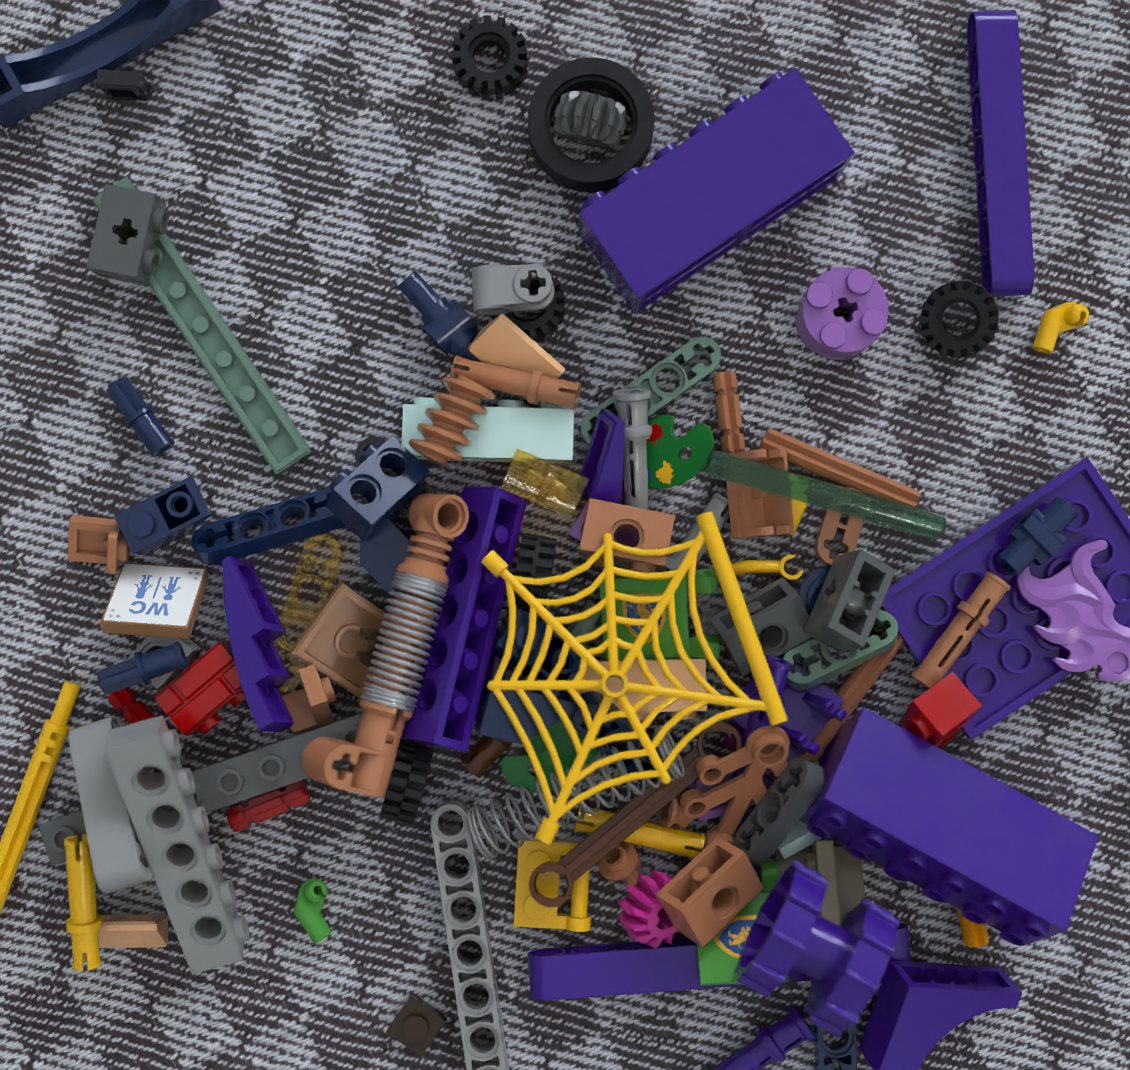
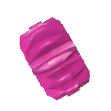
[617,870,679,949]

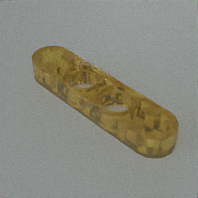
[273,534,344,693]

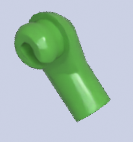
[294,878,332,944]

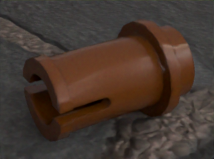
[460,736,513,778]

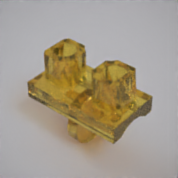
[500,449,589,518]

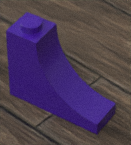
[859,960,1022,1070]

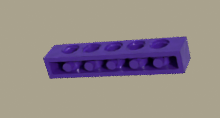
[402,487,527,752]

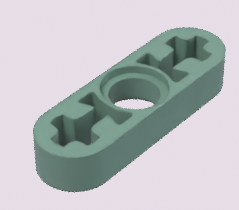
[783,610,898,691]

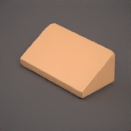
[469,314,565,400]
[98,914,168,948]

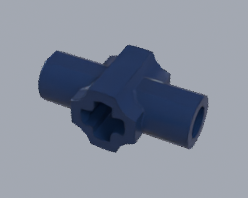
[996,497,1078,577]

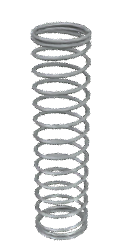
[467,725,685,860]

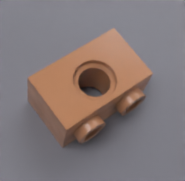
[579,498,675,573]
[656,836,764,948]

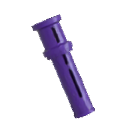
[712,1005,816,1070]

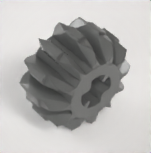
[554,91,626,149]

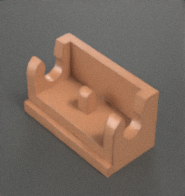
[724,449,794,539]

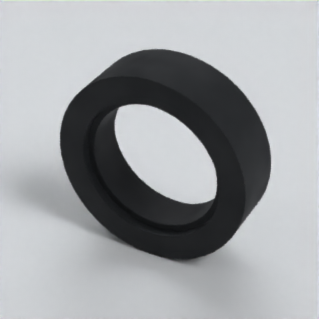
[528,57,654,192]

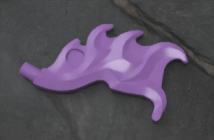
[1016,540,1130,682]

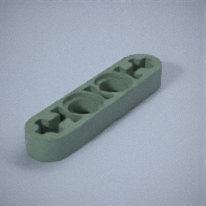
[581,337,721,446]

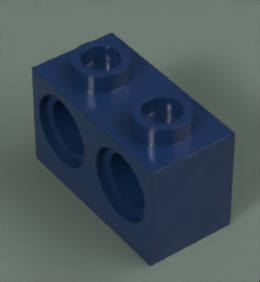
[326,436,430,541]

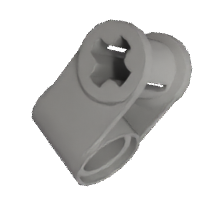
[471,264,555,315]

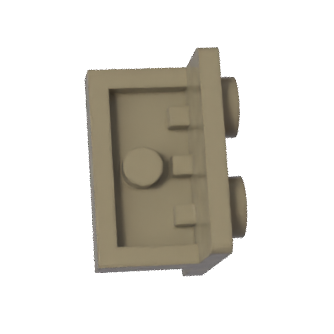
[775,840,865,927]

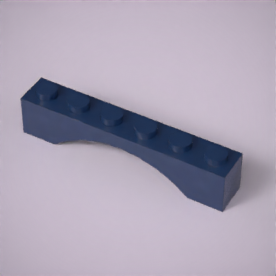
[0,0,223,129]

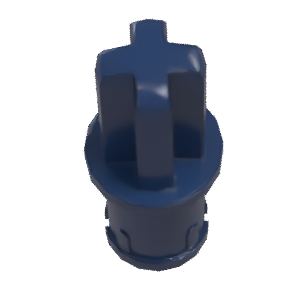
[107,377,175,457]
[97,641,188,694]

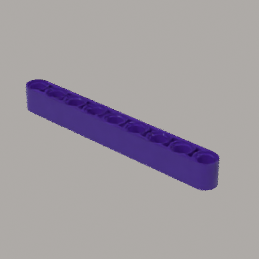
[527,923,911,1001]

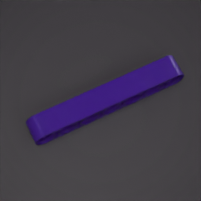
[967,9,1034,297]

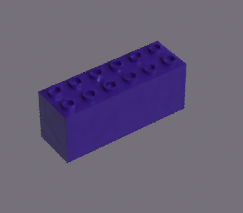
[579,67,855,315]
[799,707,1099,946]

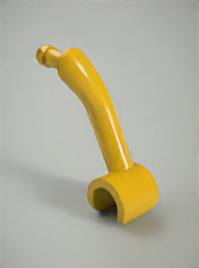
[731,554,804,580]

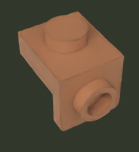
[67,515,130,574]
[282,664,337,735]

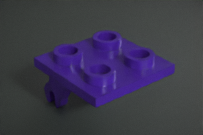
[726,653,848,763]

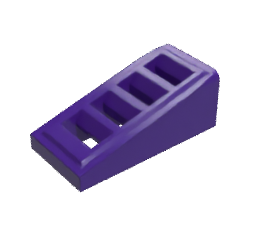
[577,408,625,504]

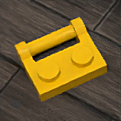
[514,838,591,932]

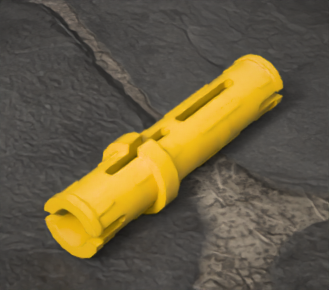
[574,804,705,858]
[64,834,102,971]

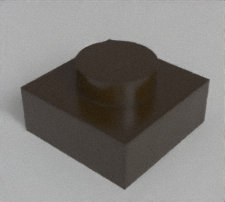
[386,993,447,1057]

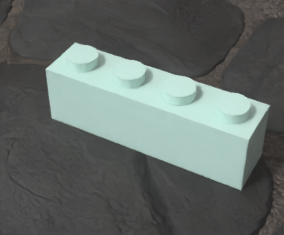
[402,397,574,464]

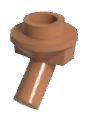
[599,842,642,886]

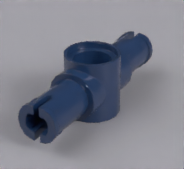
[398,271,481,362]

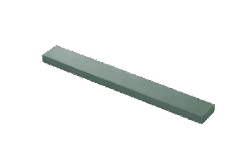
[92,176,313,476]

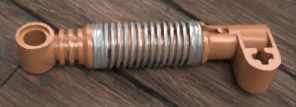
[301,492,469,798]

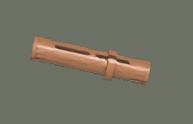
[450,356,581,410]
[911,571,1011,689]

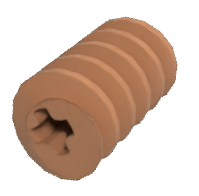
[409,373,496,471]

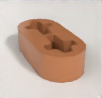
[814,487,867,566]

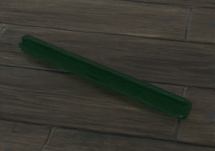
[705,450,946,540]

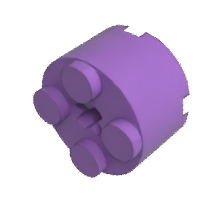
[795,267,889,360]

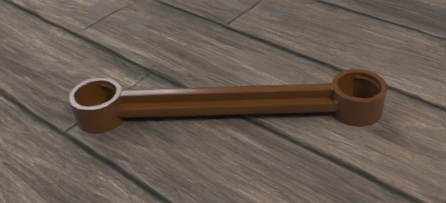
[529,722,741,907]

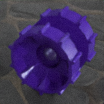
[734,859,900,1037]

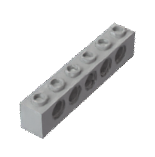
[104,715,250,975]

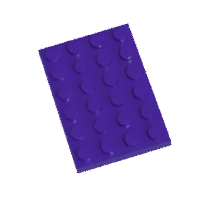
[881,457,1130,740]

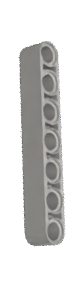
[431,799,510,1070]

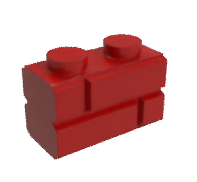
[154,640,246,736]

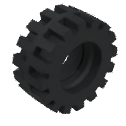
[514,533,557,612]

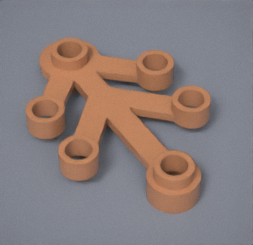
[680,726,790,849]

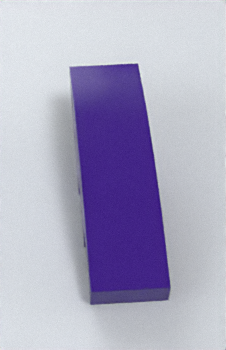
[222,556,295,733]

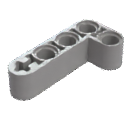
[69,716,152,895]

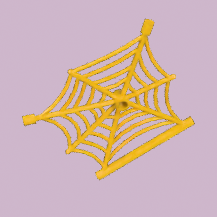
[481,511,788,845]

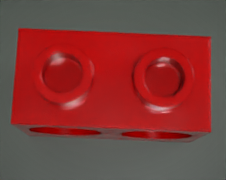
[897,672,982,748]

